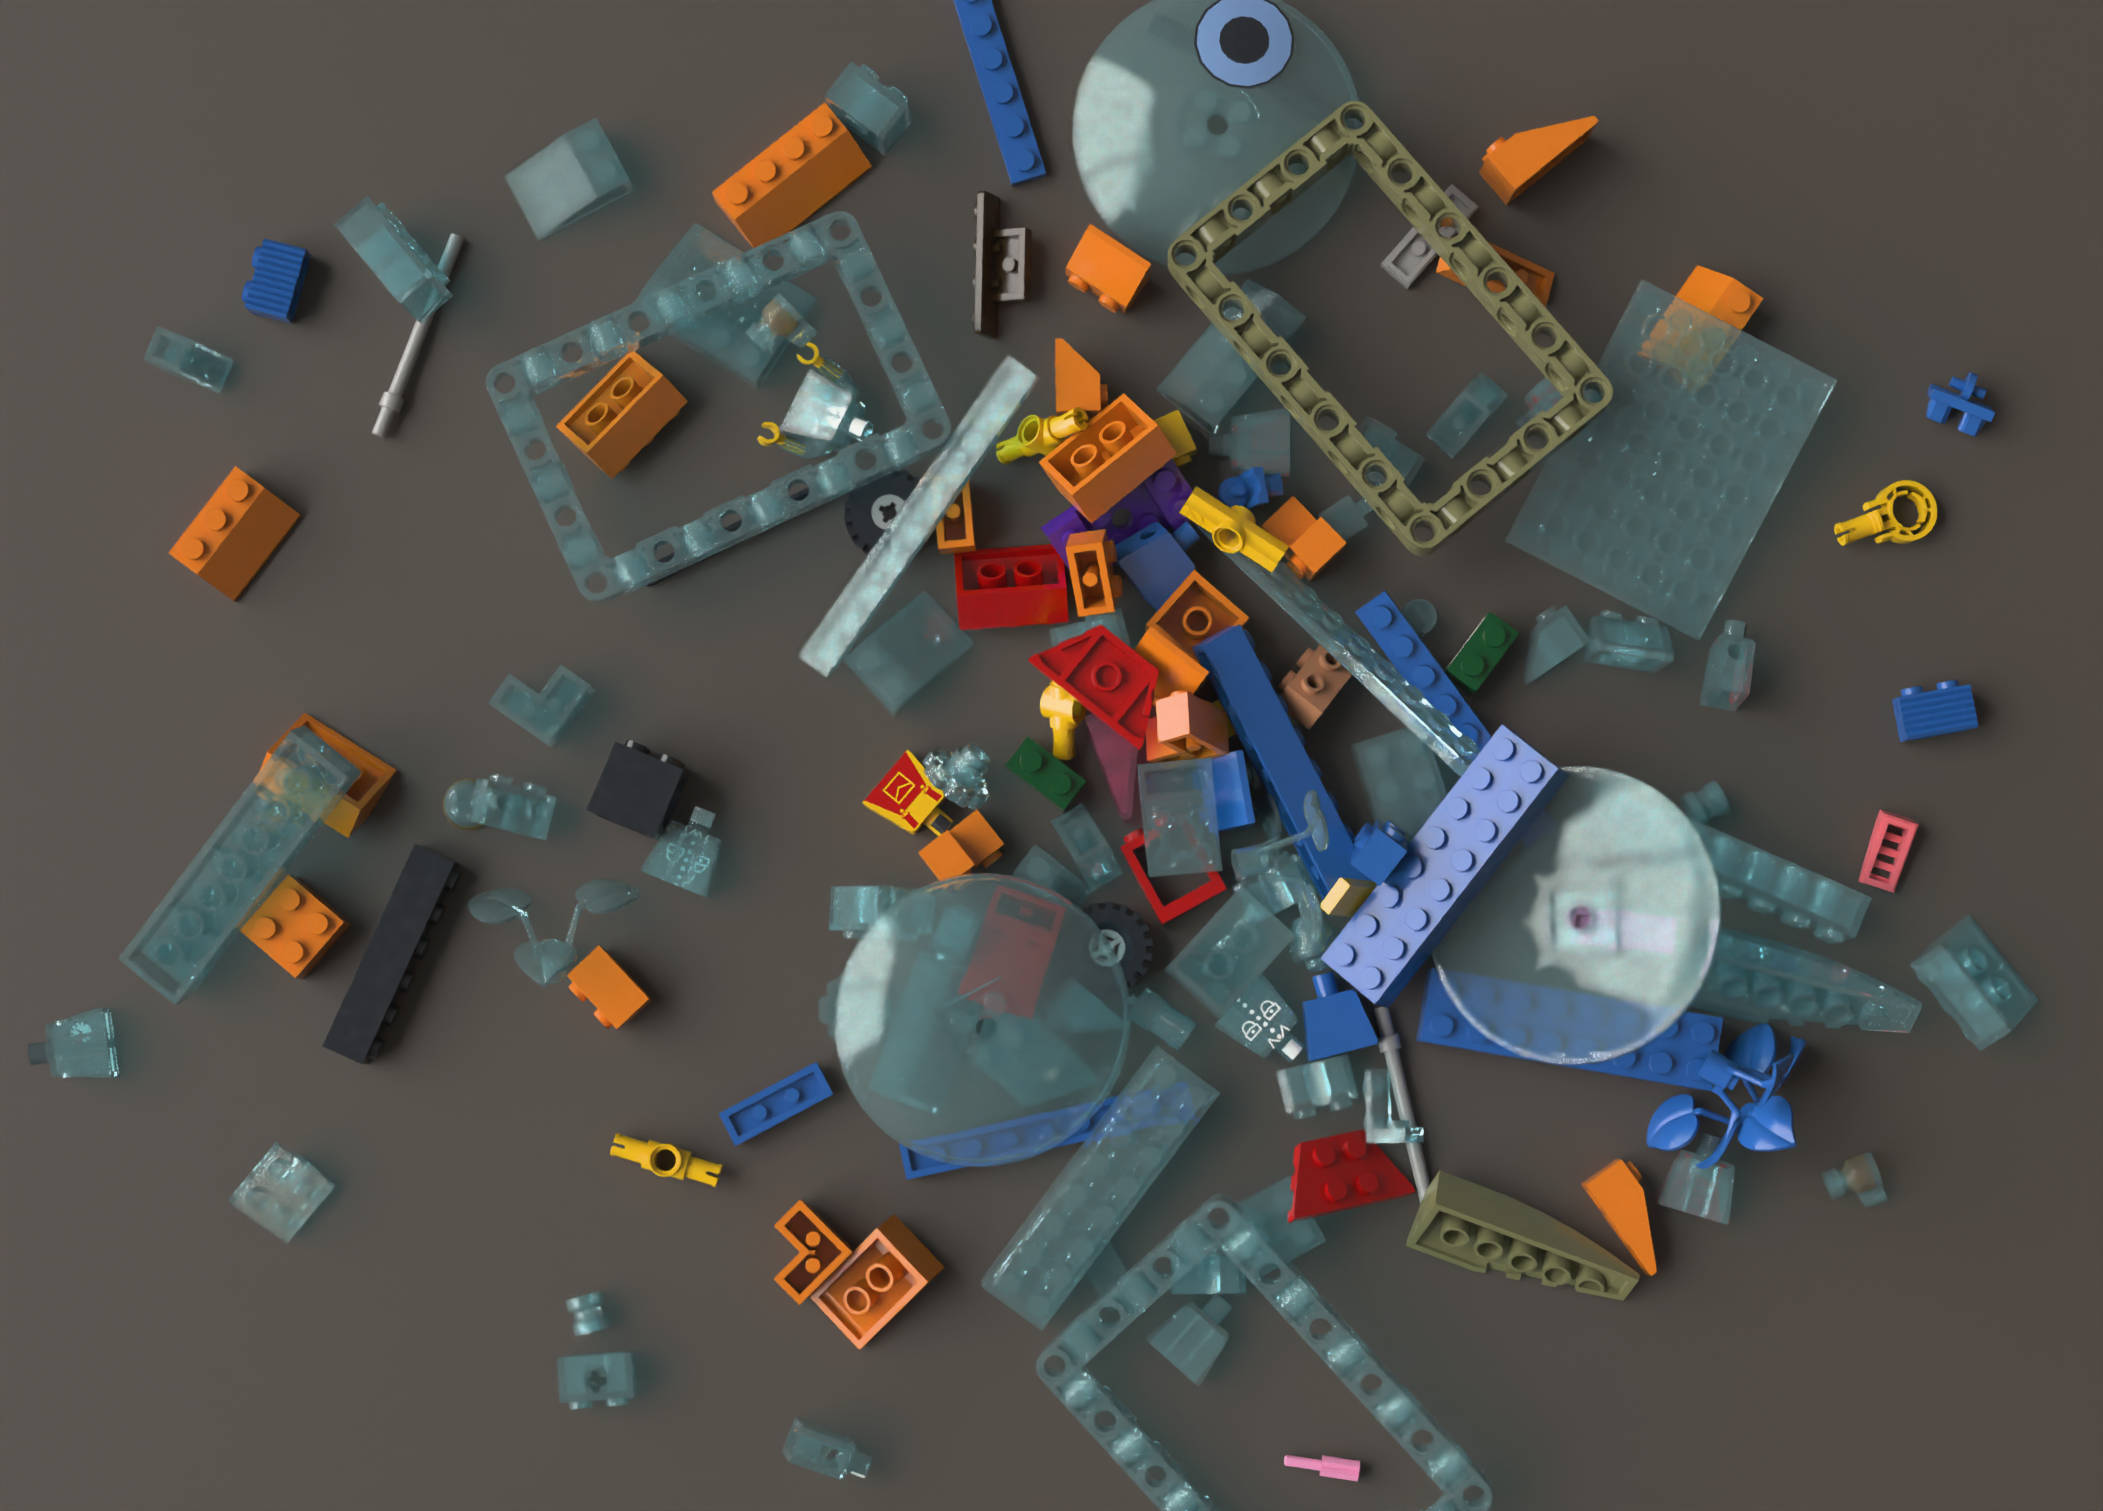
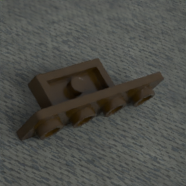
[972,191,1032,339]

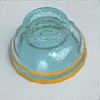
[443,778,495,830]

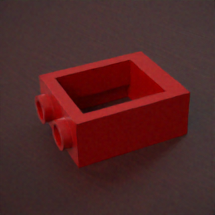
[1119,810,1227,926]

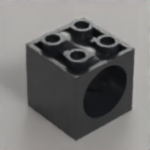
[586,739,690,842]

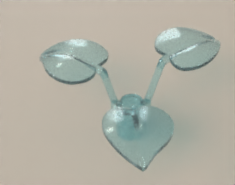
[1231,790,1329,950]
[467,879,640,988]

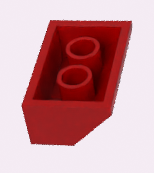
[954,544,1069,630]

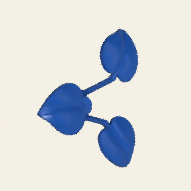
[1646,1023,1797,1152]
[1695,1036,1807,1169]

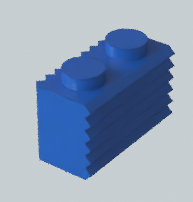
[242,238,312,324]
[1892,680,1978,742]

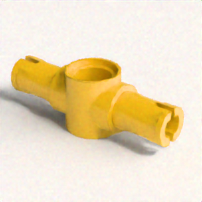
[996,407,1088,465]
[1040,681,1087,760]
[610,1132,723,1188]

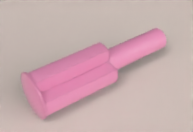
[1284,1455,1361,1482]

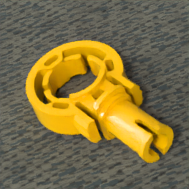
[1834,480,1937,546]

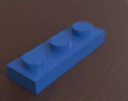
[718,1062,834,1146]

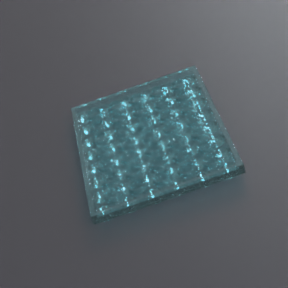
[1504,280,1838,640]

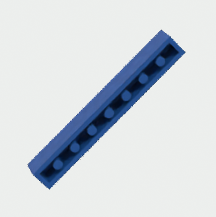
[1192,625,1372,900]

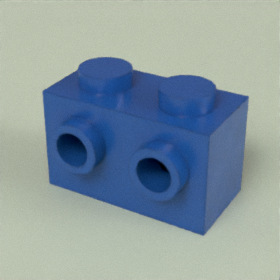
[1350,819,1408,886]

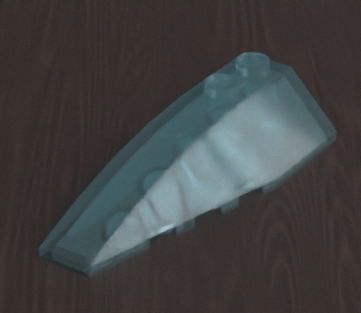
[1685,924,1922,1033]

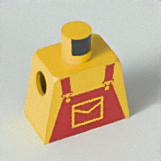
[862,749,954,836]

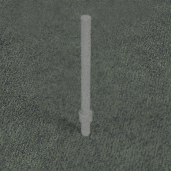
[372,233,464,439]
[1374,1007,1430,1204]

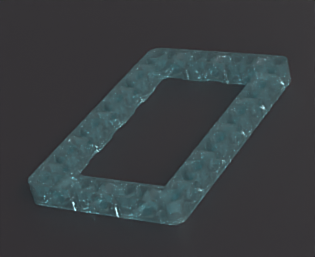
[485,211,952,605]
[1036,1194,1493,1511]

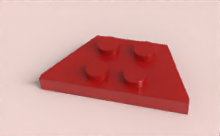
[1028,624,1159,751]
[1287,1129,1415,1223]

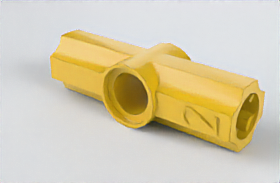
[1179,486,1289,572]

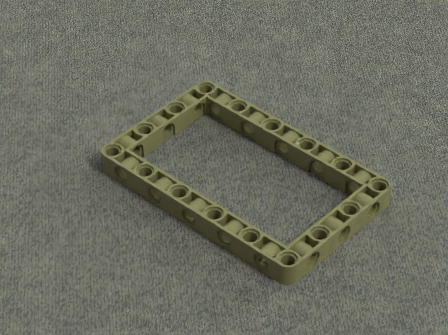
[1167,101,1613,556]

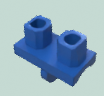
[1925,372,1996,437]
[1218,466,1283,512]

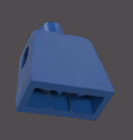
[1115,522,1200,611]
[1302,972,1379,1061]

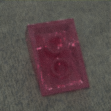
[1084,714,1138,825]

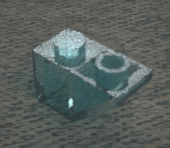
[143,326,233,394]

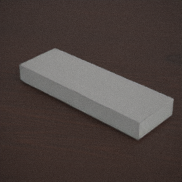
[1380,184,1479,289]

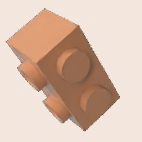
[1278,640,1358,730]

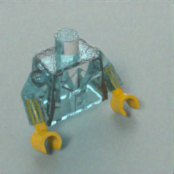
[757,342,873,459]

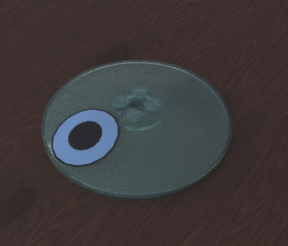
[1073,0,1361,275]

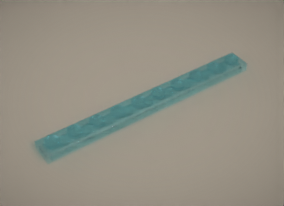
[798,356,1040,678]
[1197,525,1481,777]

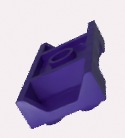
[1041,458,1193,571]

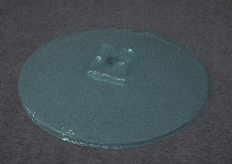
[1432,766,1722,1065]
[834,873,1131,1167]

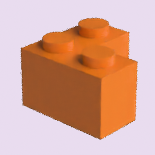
[1261,496,1346,582]
[1146,690,1229,771]
[918,810,1004,891]
[774,1198,854,1305]

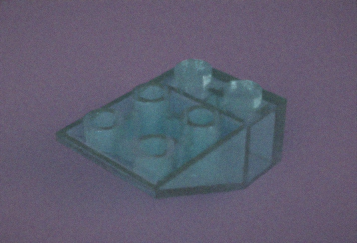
[1137,758,1223,877]

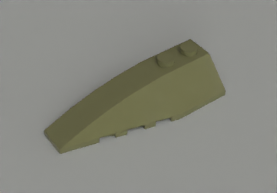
[1406,1170,1640,1301]

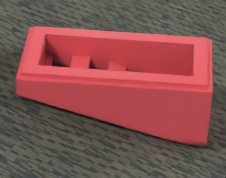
[1858,809,1919,893]

